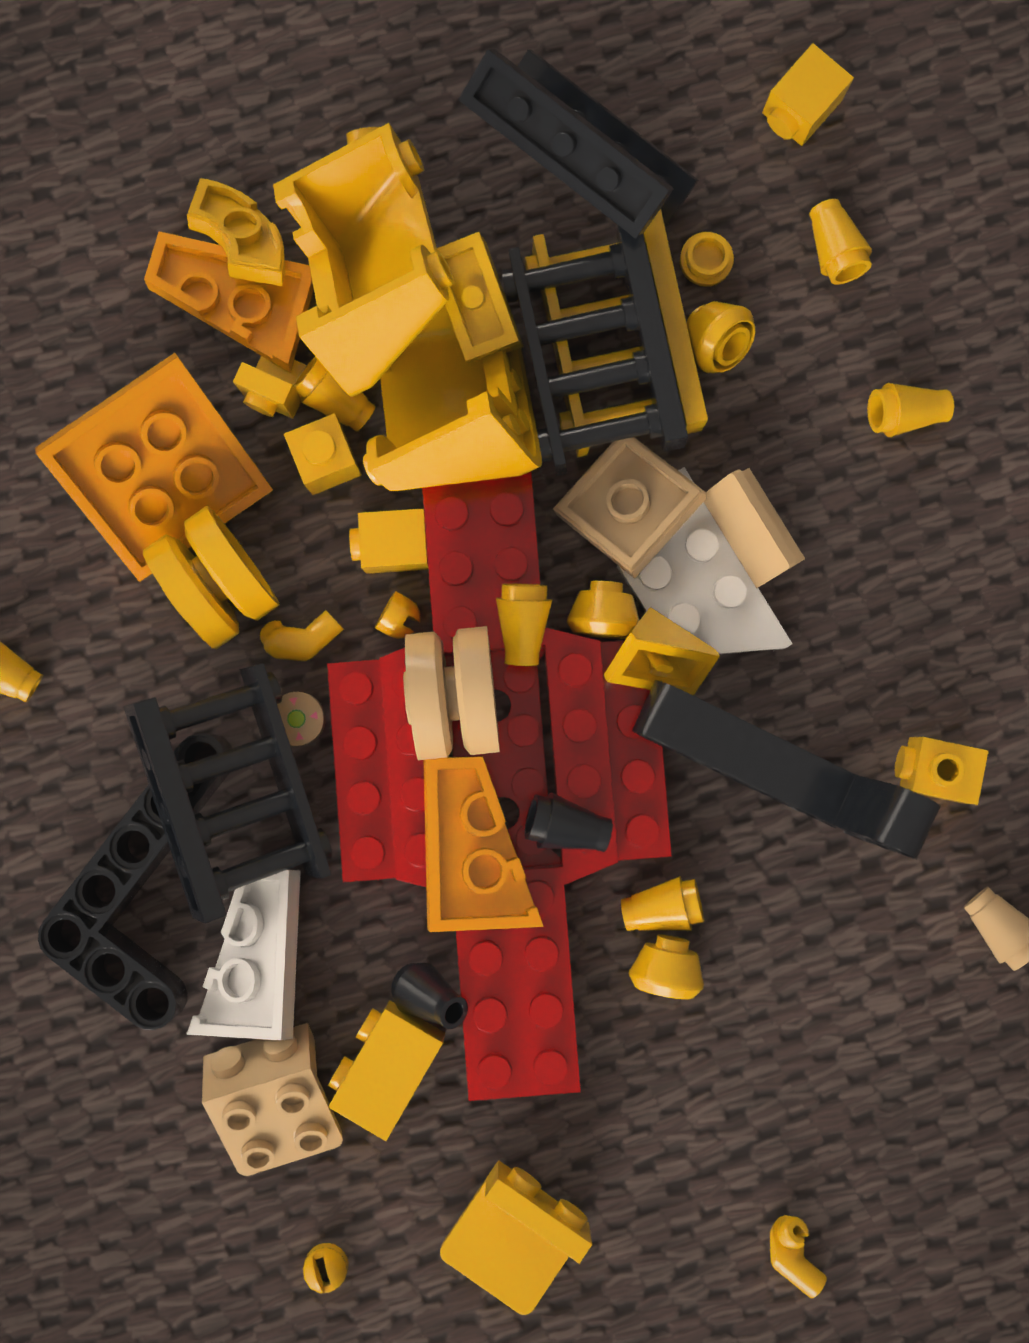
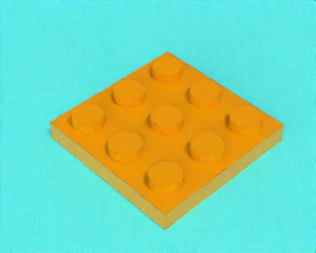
[35,353,273,582]

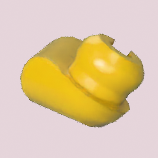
[260,610,344,661]

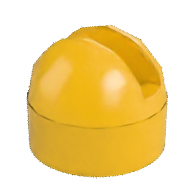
[375,591,421,639]
[303,1243,348,1293]

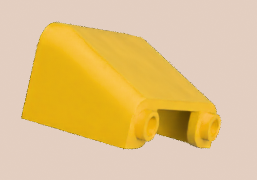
[273,123,454,397]
[363,305,542,491]

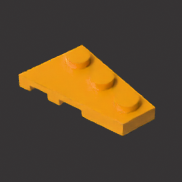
[144,231,314,373]

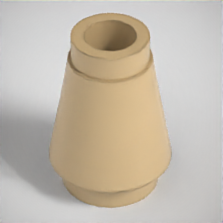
[963,887,1029,971]

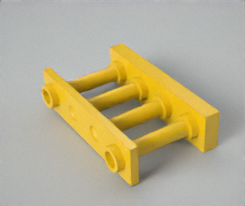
[524,209,708,458]

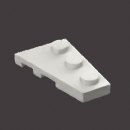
[187,870,300,1040]

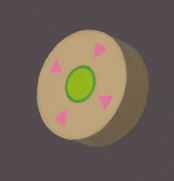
[277,692,326,746]

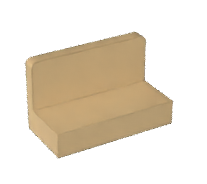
[704,468,805,588]

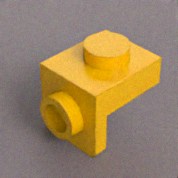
[233,356,307,419]

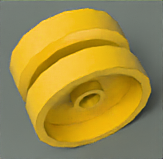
[143,506,280,649]

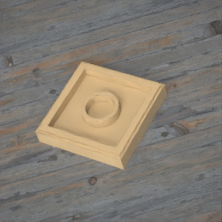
[553,437,707,579]

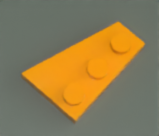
[424,757,544,932]

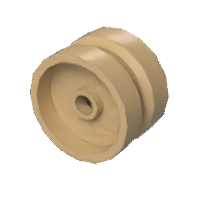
[403,626,500,760]

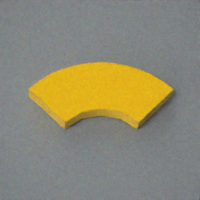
[187,178,285,286]

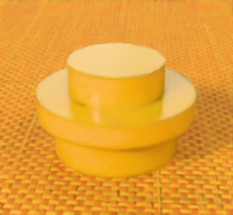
[680,232,734,287]

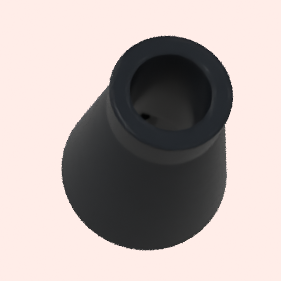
[525,792,613,852]
[391,963,468,1029]

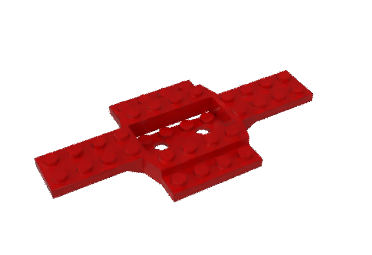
[327,471,672,1101]

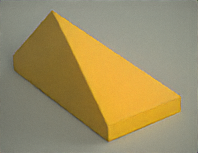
[604,607,720,696]

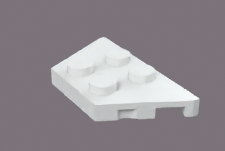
[617,467,792,654]

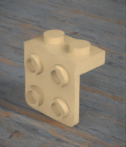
[202,1023,343,1176]

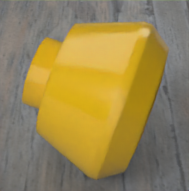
[686,301,755,373]
[567,581,640,639]
[629,934,704,999]

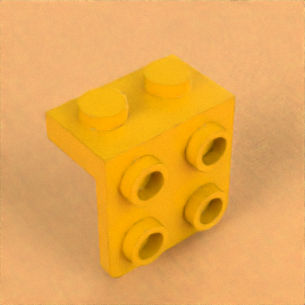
[440,1160,592,1315]

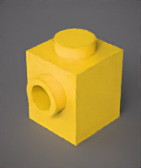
[895,737,988,805]

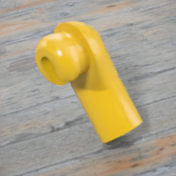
[769,1215,827,1298]

